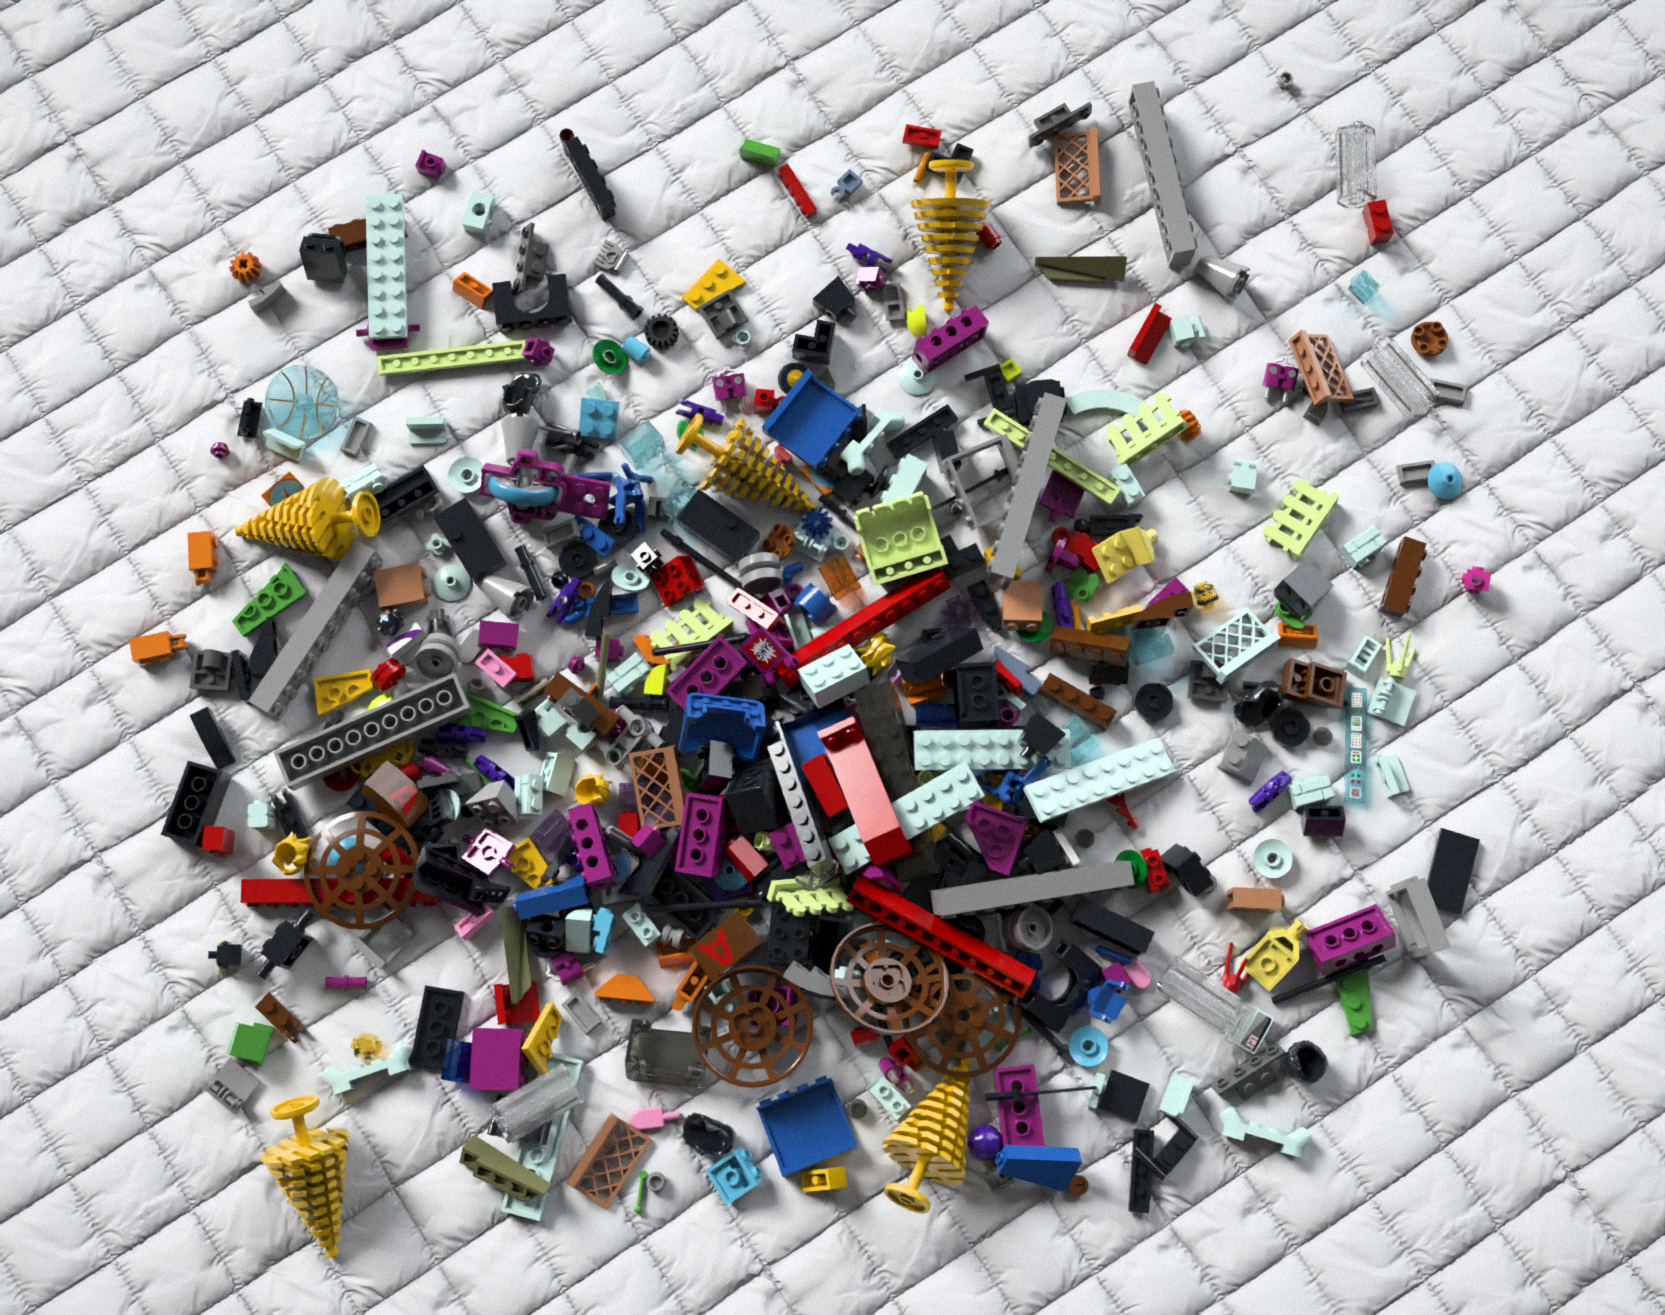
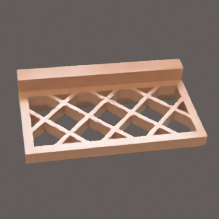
[1054,127,1101,204]
[1289,330,1354,405]
[629,745,686,828]
[566,1112,652,1209]

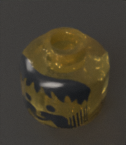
[1191,581,1219,611]
[351,1032,383,1061]

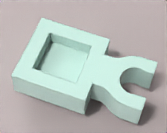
[1087,1073,1107,1108]

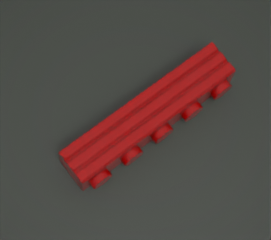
[777,163,817,219]

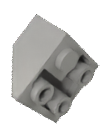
[466,780,519,829]

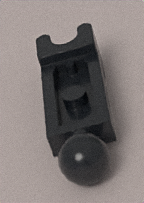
[1073,514,1144,536]

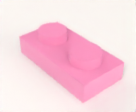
[475,649,518,689]
[454,903,496,941]

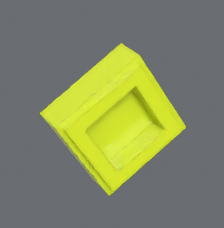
[1000,358,1022,384]

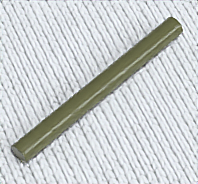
[595,633,610,704]

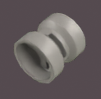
[660,924,686,949]

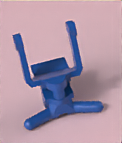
[609,463,654,535]
[982,756,1052,806]
[1071,973,1131,1025]

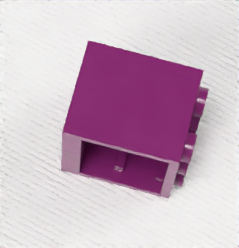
[469,1028,529,1091]

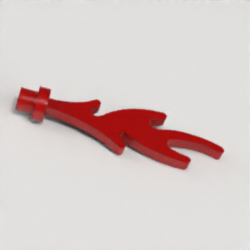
[1105,793,1140,830]

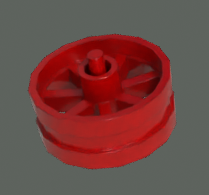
[370,658,406,692]

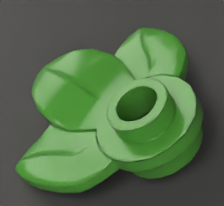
[1062,566,1100,604]
[1275,602,1313,629]

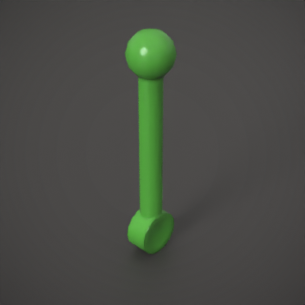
[462,756,491,786]
[995,1027,1031,1052]
[634,1170,647,1214]

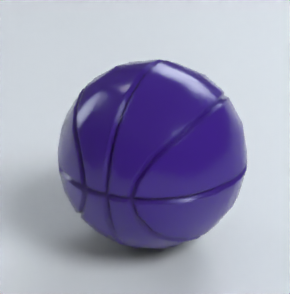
[967,1125,1003,1161]

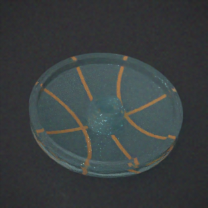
[265,365,339,440]

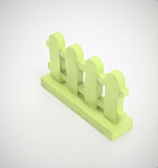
[1106,392,1189,467]
[1263,480,1339,562]
[650,599,734,672]
[767,874,854,917]

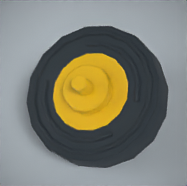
[778,362,807,394]

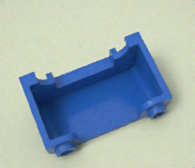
[679,693,766,762]

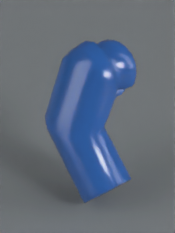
[782,561,804,585]
[564,599,585,626]

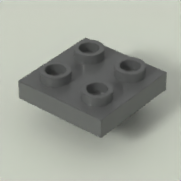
[698,289,748,340]
[189,649,233,692]
[1187,660,1229,703]

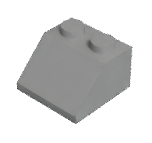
[1217,729,1268,783]

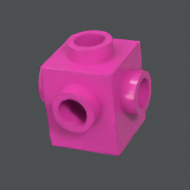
[1461,566,1491,594]

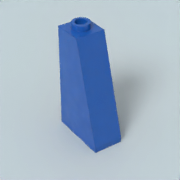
[513,873,594,920]
[995,1145,1082,1192]

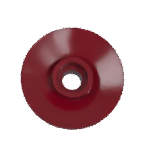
[323,763,361,792]

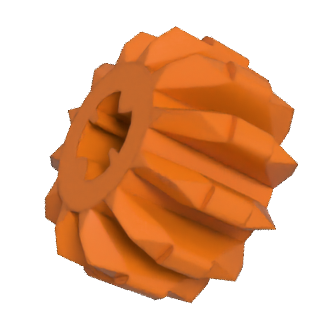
[229,251,262,284]
[1177,409,1201,442]

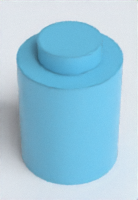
[622,336,651,364]

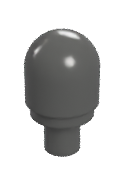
[593,559,618,579]

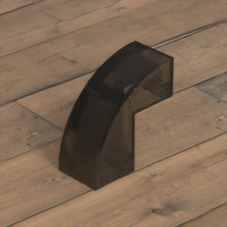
[1297,379,1328,426]

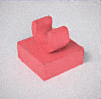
[774,444,793,468]

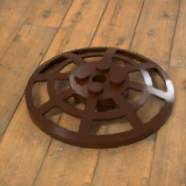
[304,811,420,930]
[829,922,949,1036]
[902,958,1021,1078]
[692,965,813,1088]

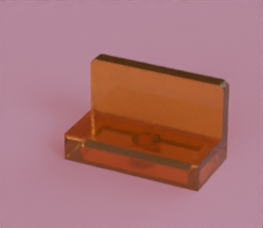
[818,556,861,601]

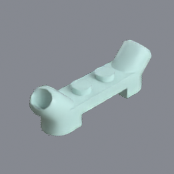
[840,407,905,475]
[321,1042,413,1096]
[1219,1106,1312,1158]

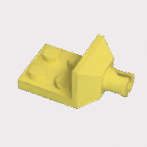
[1092,526,1159,583]
[1239,918,1309,992]

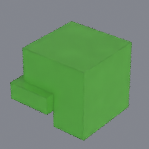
[227,1022,274,1066]

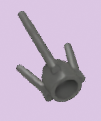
[538,422,582,451]
[426,608,455,639]

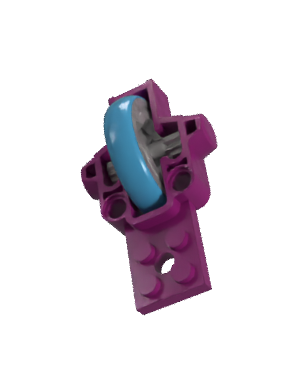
[479,449,611,524]

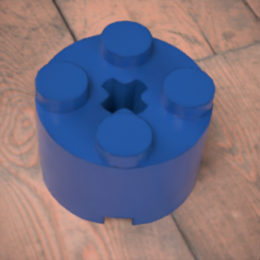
[794,582,838,627]

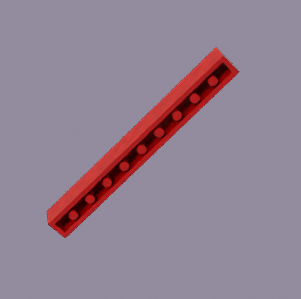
[774,567,951,689]
[846,874,1036,998]
[240,878,441,908]

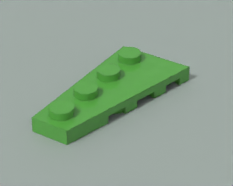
[232,562,308,637]
[450,691,518,734]
[1332,961,1371,1035]

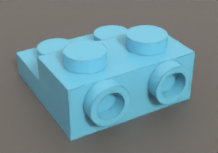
[591,907,617,956]
[705,1146,763,1205]

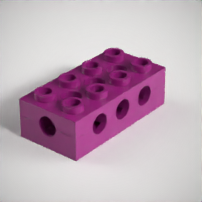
[912,305,989,376]
[665,635,750,710]
[675,792,730,877]
[566,802,618,892]
[1304,904,1396,976]
[993,1064,1045,1147]

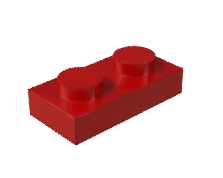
[902,124,942,150]
[994,659,1023,697]

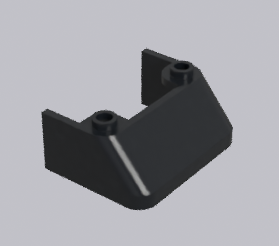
[800,915,851,1001]

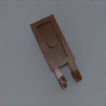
[255,992,307,1043]

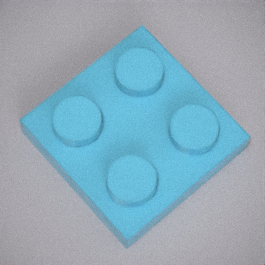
[579,398,620,439]

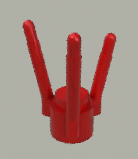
[1221,942,1250,993]

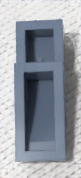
[993,646,1042,699]

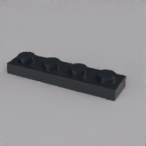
[886,404,958,460]
[1128,1129,1154,1213]

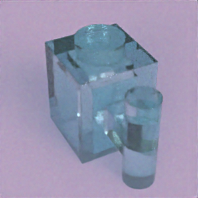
[1348,270,1380,304]

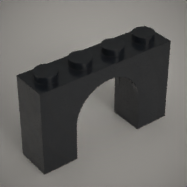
[492,274,573,332]
[1017,938,1103,1033]

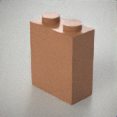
[373,562,430,611]
[1001,581,1042,632]
[1226,887,1285,913]

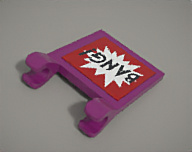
[738,626,799,686]

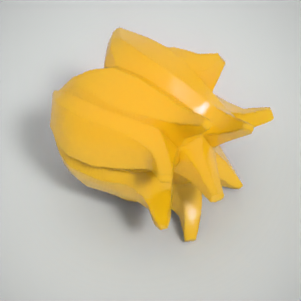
[855,632,895,676]
[574,773,614,807]
[271,832,317,876]

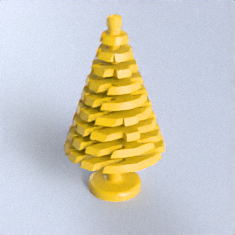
[910,160,991,312]
[675,413,816,514]
[235,477,381,560]
[882,1059,972,1214]
[259,1095,349,1258]

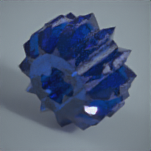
[801,507,833,540]

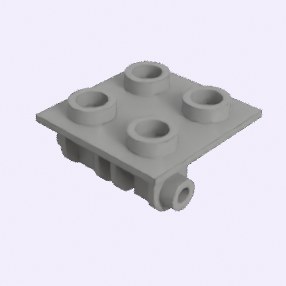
[205,1058,261,1114]

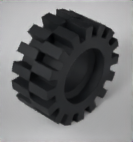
[644,314,679,350]

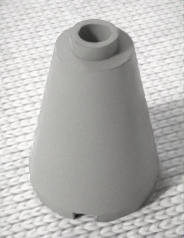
[1196,256,1250,301]
[502,413,539,468]
[481,574,535,621]

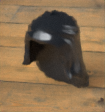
[502,373,542,417]
[1233,680,1284,728]
[682,1112,736,1156]

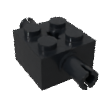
[255,909,316,980]

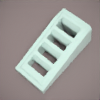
[1345,635,1382,678]

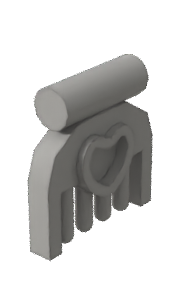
[593,240,630,273]

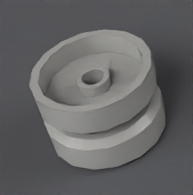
[738,552,784,595]
[414,633,461,682]
[1002,906,1054,951]

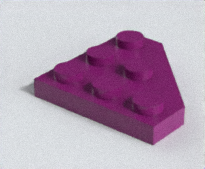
[966,802,1028,876]

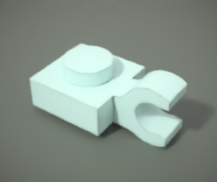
[998,685,1026,714]

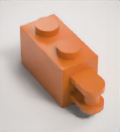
[187,531,220,586]
[129,631,188,666]
[672,960,708,1011]

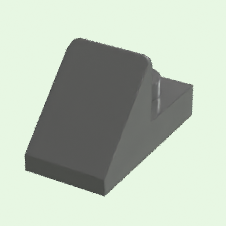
[558,687,601,728]

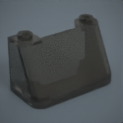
[625,1018,711,1088]

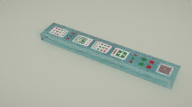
[1344,687,1367,803]

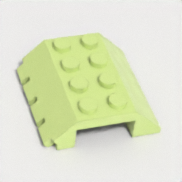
[853,491,948,586]

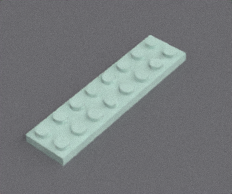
[366,194,408,340]
[914,729,1071,771]
[1023,738,1176,823]
[828,761,986,875]
[501,1053,584,1221]

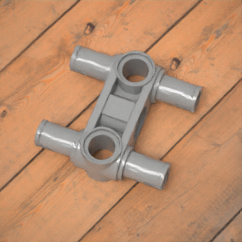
[592,705,666,780]

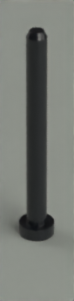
[999,988,1069,1057]

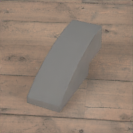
[783,960,847,997]

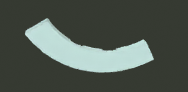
[1066,389,1163,430]

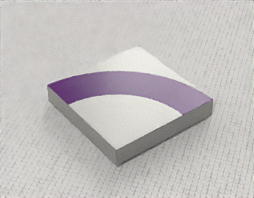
[385,622,426,660]

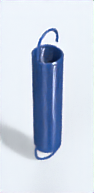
[572,472,620,480]
[1090,944,1137,965]

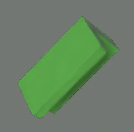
[739,138,780,168]

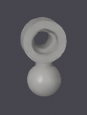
[412,495,444,523]

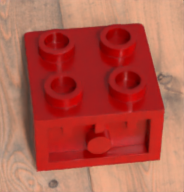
[651,555,706,607]
[494,980,541,1026]

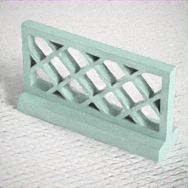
[1192,608,1281,685]

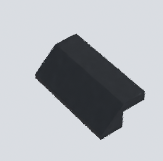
[374,465,440,527]
[412,846,489,916]

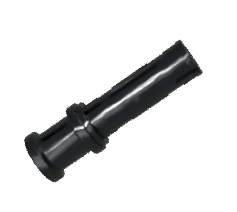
[595,274,644,320]
[609,696,669,713]

